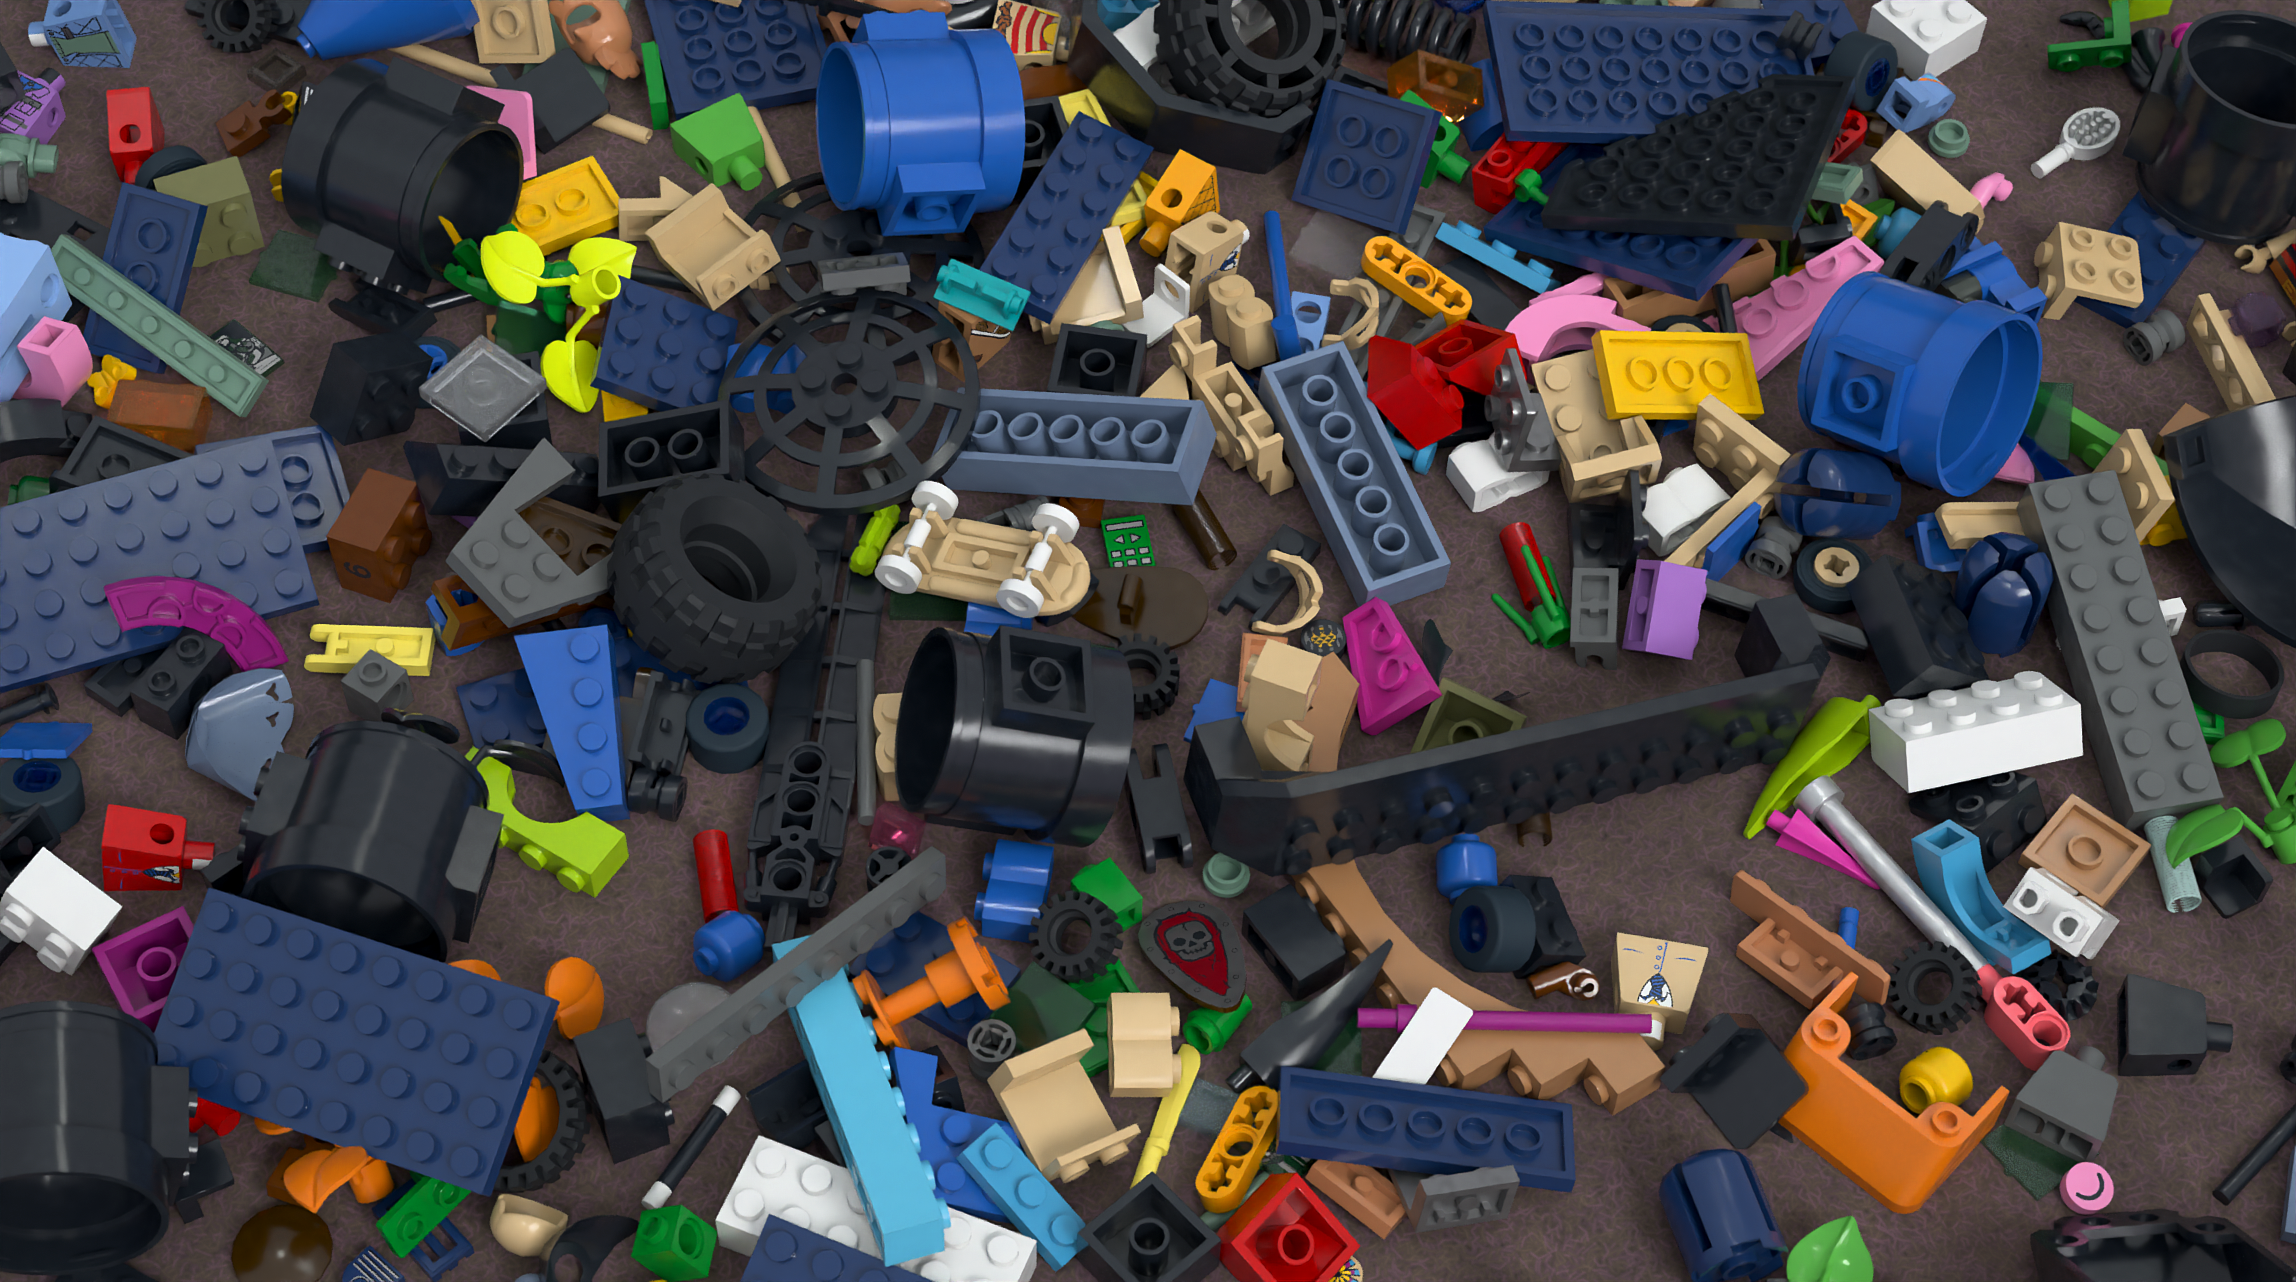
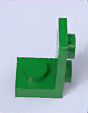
[2047,0,2132,72]
[376,1170,471,1258]

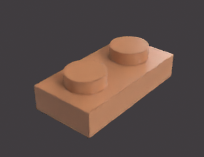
[1305,1159,1407,1239]

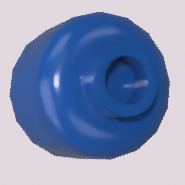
[1435,834,1498,905]
[693,910,765,982]

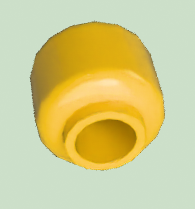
[1899,1046,1973,1115]

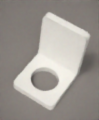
[1120,264,1190,347]

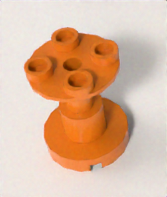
[852,916,1011,1050]

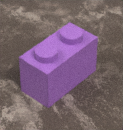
[1622,559,1707,660]

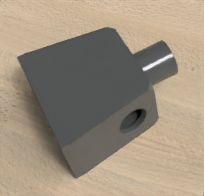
[2004,1046,2119,1163]

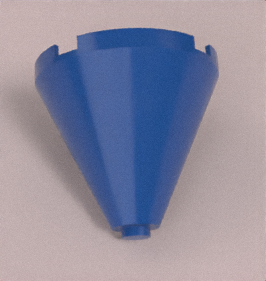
[295,0,480,61]

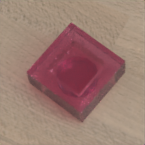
[868,801,926,860]

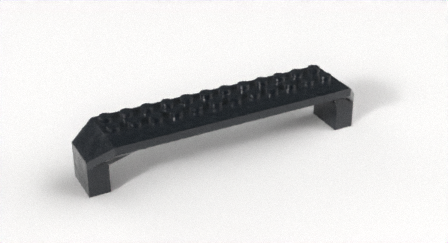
[1183,593,1831,877]

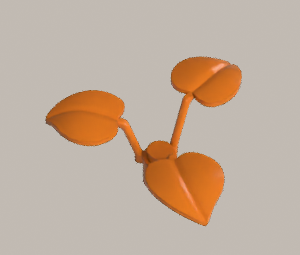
[448,957,604,1162]
[254,1117,395,1213]

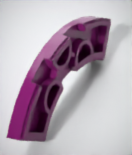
[104,576,289,672]

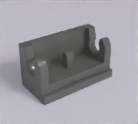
[1570,568,1619,670]

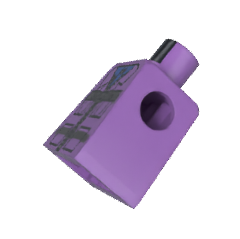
[0,67,66,144]

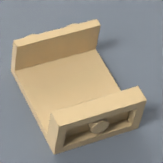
[987,1028,1141,1183]

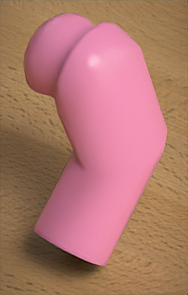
[1970,172,2013,209]

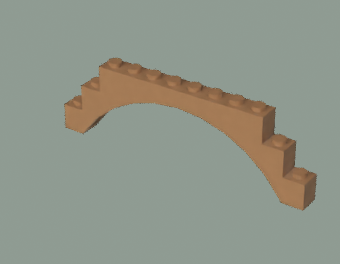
[1291,651,1665,1116]

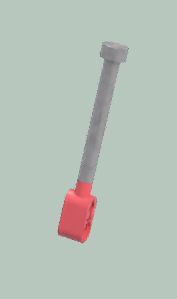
[1793,775,2070,1071]

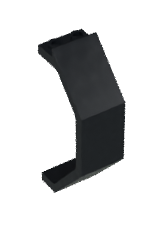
[1068,0,1313,175]

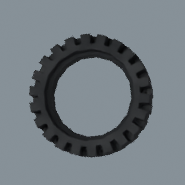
[493,1048,592,1193]

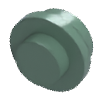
[1927,119,1970,158]
[1203,853,1250,898]

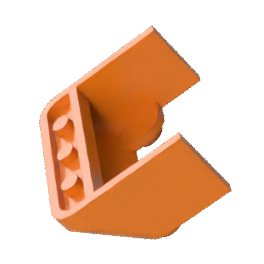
[1778,971,2010,1214]

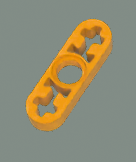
[1361,236,1472,327]
[1195,1086,1278,1213]

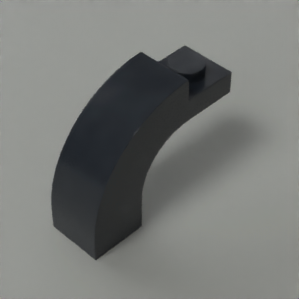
[0,398,93,463]

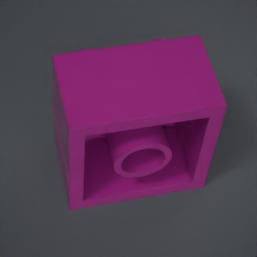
[91,906,194,1034]

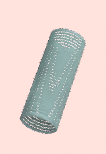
[2144,816,2202,913]

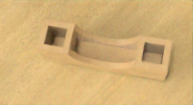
[1242,638,1322,771]

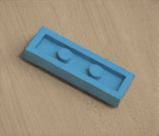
[1435,220,1562,294]
[956,1122,1086,1272]

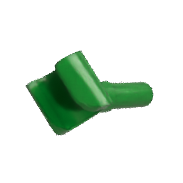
[1515,168,1549,207]

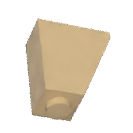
[1870,129,1985,234]

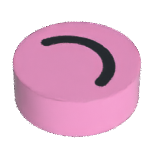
[2060,1162,2114,1215]

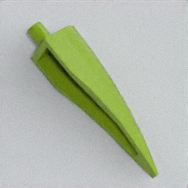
[1743,695,1881,839]

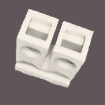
[2003,867,2120,959]

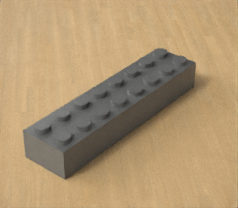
[2016,470,2224,831]

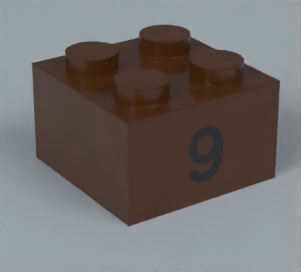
[326,468,432,603]

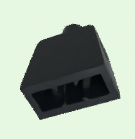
[2117,974,2233,1077]

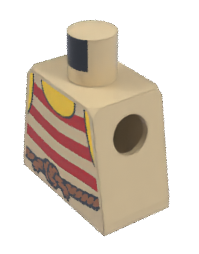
[992,0,1069,71]

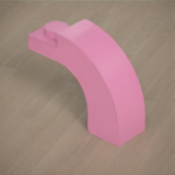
[1505,294,1651,385]
[12,316,93,407]

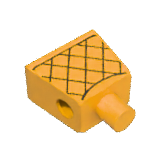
[1139,149,1220,257]

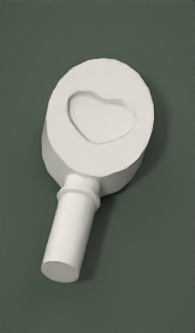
[2031,107,2120,178]

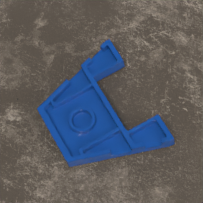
[889,1047,1029,1223]

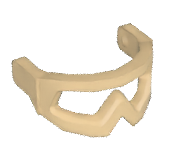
[1322,277,1379,351]
[1252,550,1323,636]

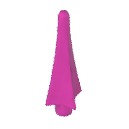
[1766,808,1880,890]

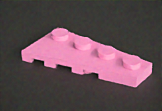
[1702,235,1884,381]

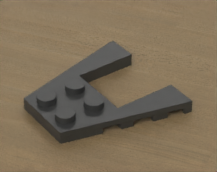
[445,438,614,628]

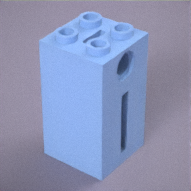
[0,233,72,402]

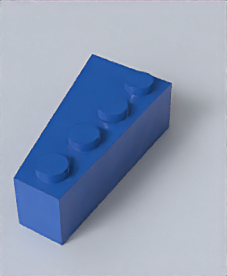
[514,625,630,822]

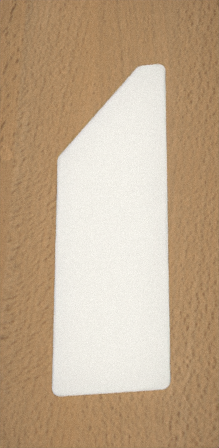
[1372,987,1473,1085]

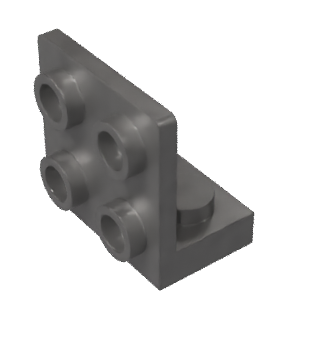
[1484,348,1562,472]
[1387,1165,1520,1233]

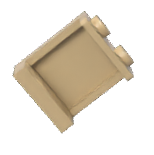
[644,183,781,311]
[1027,225,1144,345]

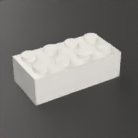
[1869,671,2083,793]

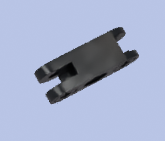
[1880,200,1979,292]
[1124,743,1193,874]

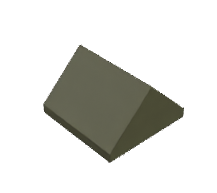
[1410,677,1528,754]

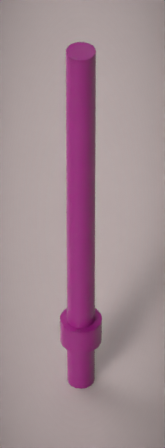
[1357,1004,1652,1034]

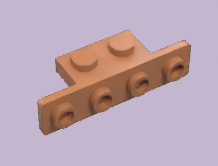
[1730,870,1891,1010]

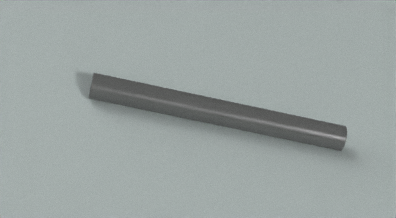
[856,659,877,826]

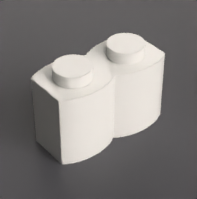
[1446,432,1550,512]
[1642,464,1731,556]

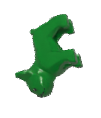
[443,223,579,324]

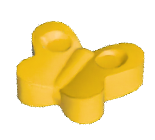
[87,354,137,409]

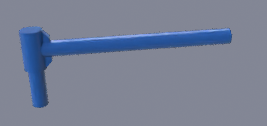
[1263,211,1303,361]

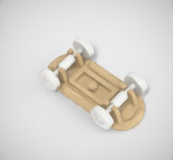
[875,481,1091,618]

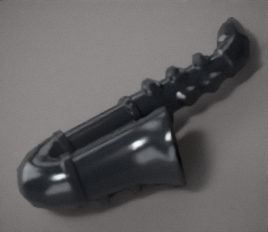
[2060,10,2166,94]

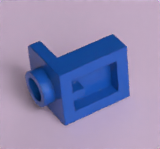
[1904,512,1966,574]

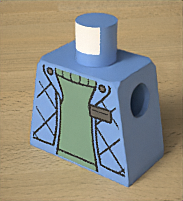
[28,0,137,68]

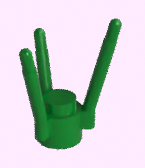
[1491,545,1571,649]

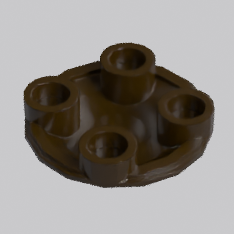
[231,1205,333,1282]

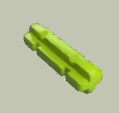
[849,504,901,576]

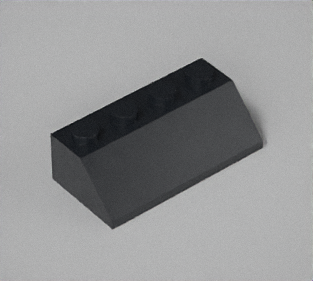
[403,441,601,517]

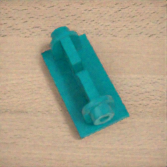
[933,258,1031,332]

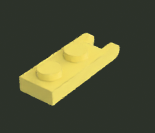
[304,624,436,676]

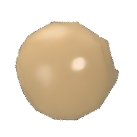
[490,1193,568,1257]

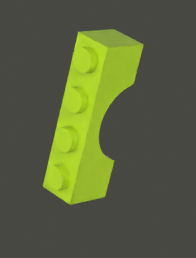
[464,746,629,898]

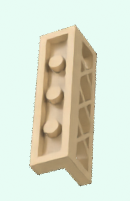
[2186,293,2276,411]

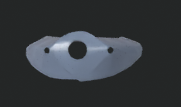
[185,668,294,802]

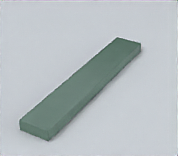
[51,234,269,417]

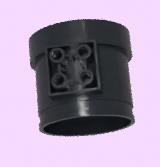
[2122,10,2296,245]
[281,56,524,296]
[894,625,1134,848]
[237,721,504,963]
[0,1001,198,1276]

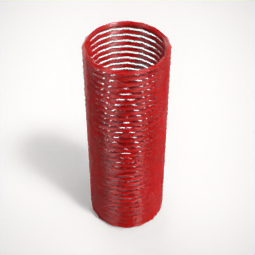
[1499,522,1556,612]
[693,829,739,924]

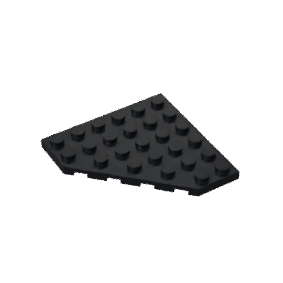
[1541,74,1856,241]

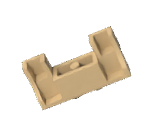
[1169,315,1294,496]

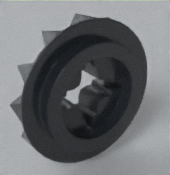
[2021,948,2099,1021]

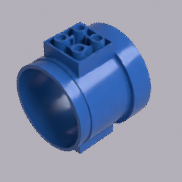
[816,10,1025,236]
[1797,271,2043,497]

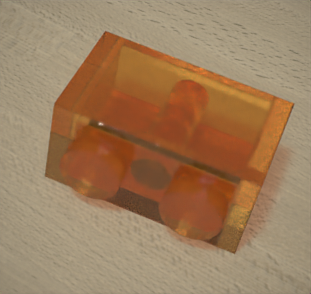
[1387,50,1484,124]
[106,379,213,454]

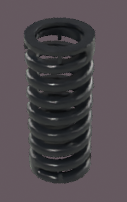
[1337,0,1477,87]

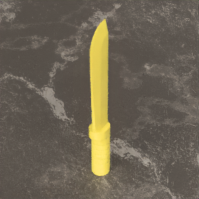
[1130,1043,1201,1189]

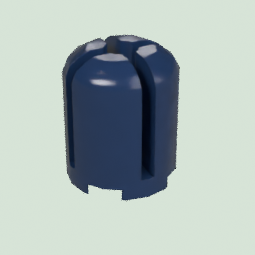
[1774,448,1901,540]
[1952,532,2054,658]
[1659,1149,1789,1282]

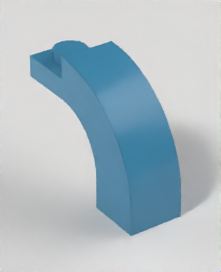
[1911,819,2051,974]

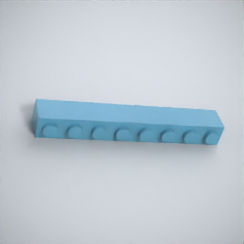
[772,934,951,1267]

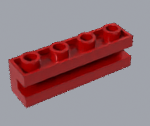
[1472,131,1572,215]

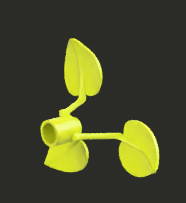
[481,231,637,413]

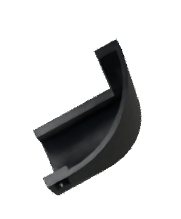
[2163,395,2296,648]

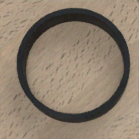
[2179,629,2284,719]

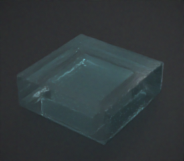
[1178,1078,1240,1140]

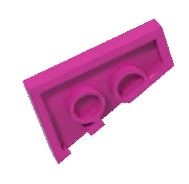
[1343,597,1442,735]

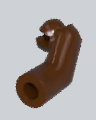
[1526,962,1600,1001]

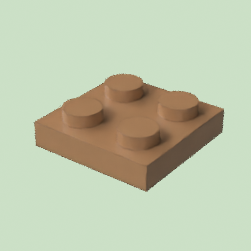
[2018,793,2152,909]

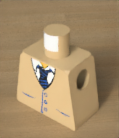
[1165,211,1249,314]
[1611,932,1708,1051]

